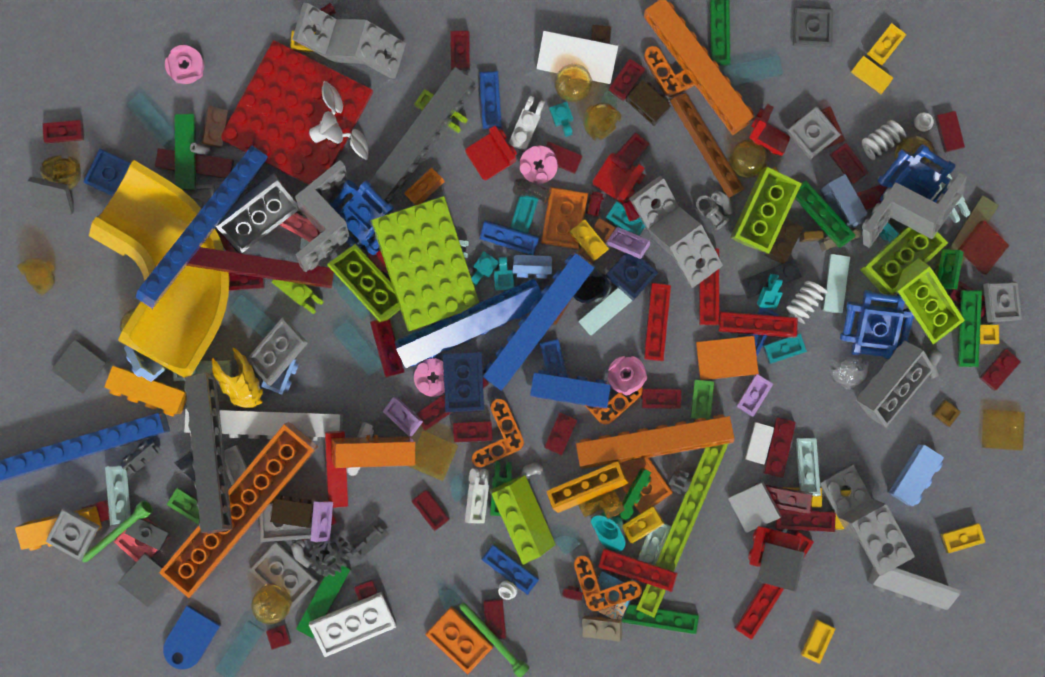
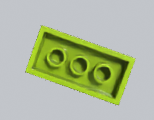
[860,226,948,295]

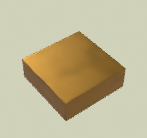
[800,231,824,242]
[933,400,961,427]

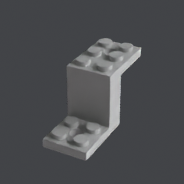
[292,3,406,79]
[295,160,349,272]
[862,173,967,248]
[629,176,723,288]
[820,464,915,576]

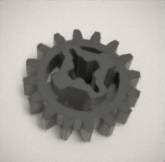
[309,533,350,577]

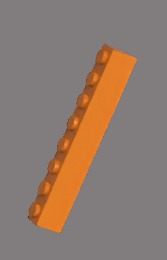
[644,0,754,135]
[576,415,735,469]

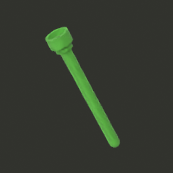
[82,500,153,562]
[460,603,530,677]

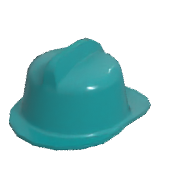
[591,508,626,552]

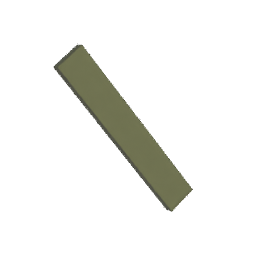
[933,195,999,290]

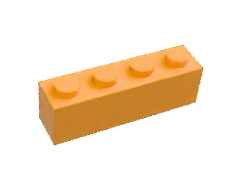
[104,366,187,417]
[546,461,629,513]
[15,506,102,551]

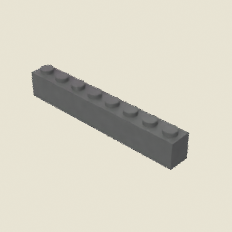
[369,67,475,204]
[184,372,233,534]

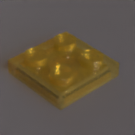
[982,410,1025,451]
[408,430,459,481]

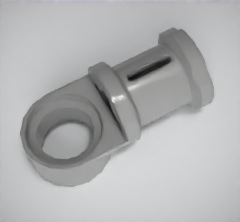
[695,195,729,231]

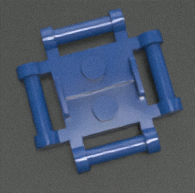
[877,144,956,203]
[329,180,394,255]
[840,290,915,359]

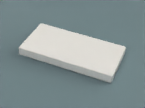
[537,31,618,84]
[309,592,397,657]

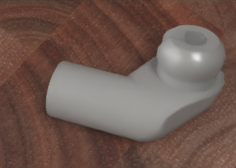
[190,139,211,155]
[711,191,733,216]
[927,350,942,379]
[519,462,544,480]
[291,540,312,568]

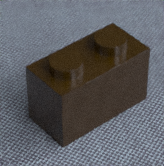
[626,80,671,126]
[765,219,804,264]
[270,495,314,528]

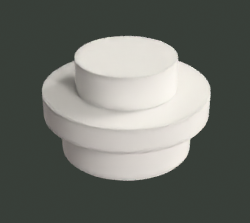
[914,112,934,132]
[498,581,517,600]

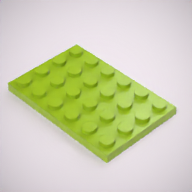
[371,196,479,331]

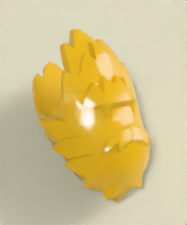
[212,348,263,408]

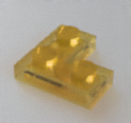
[578,490,625,519]

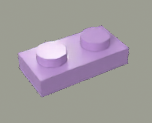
[607,227,650,259]
[736,374,773,417]
[383,397,423,436]
[310,501,333,542]

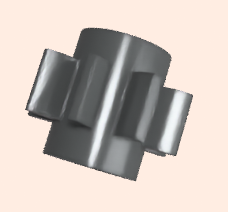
[668,469,692,494]

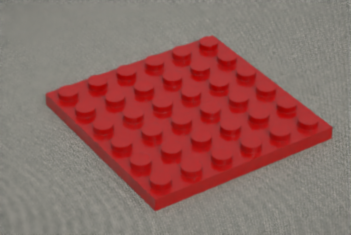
[221,40,373,185]

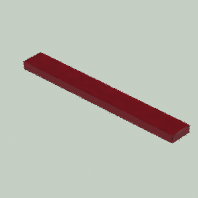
[186,247,334,288]

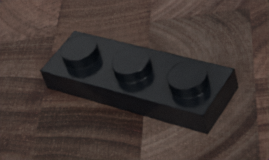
[740,259,802,299]

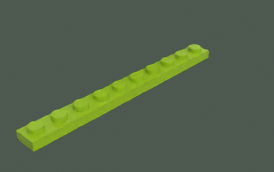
[636,444,728,617]

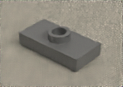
[125,518,170,550]

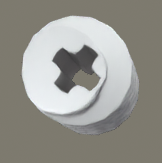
[862,120,907,160]
[786,281,828,324]

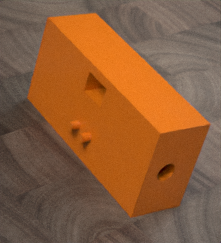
[332,435,415,468]

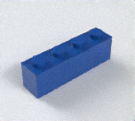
[530,370,611,409]

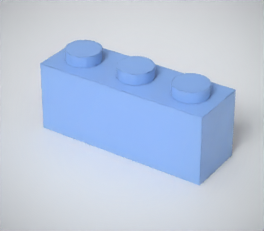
[888,444,944,507]

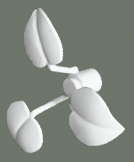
[309,81,369,160]

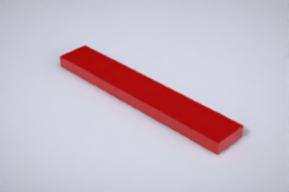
[735,530,814,640]

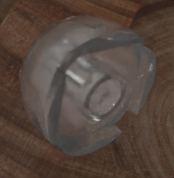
[829,357,869,390]

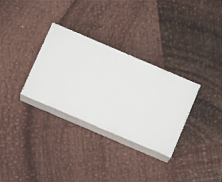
[745,422,774,464]

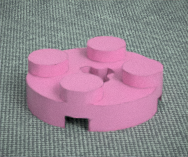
[165,45,204,84]
[520,145,558,184]
[608,356,647,395]
[414,358,445,397]

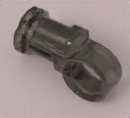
[512,178,552,204]

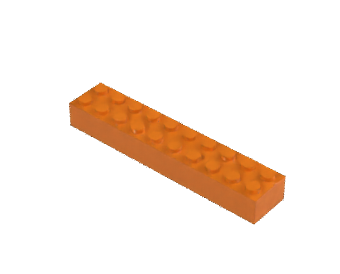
[159,422,319,598]

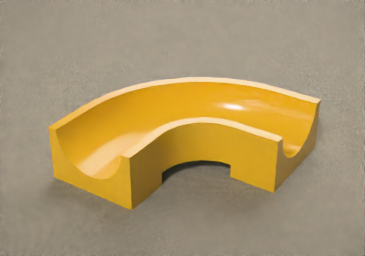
[89,160,229,378]

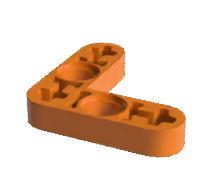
[644,46,695,97]
[584,387,643,425]
[472,399,524,467]
[574,556,642,611]

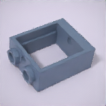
[820,174,868,228]

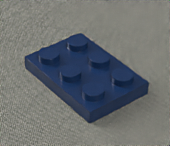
[443,352,484,412]

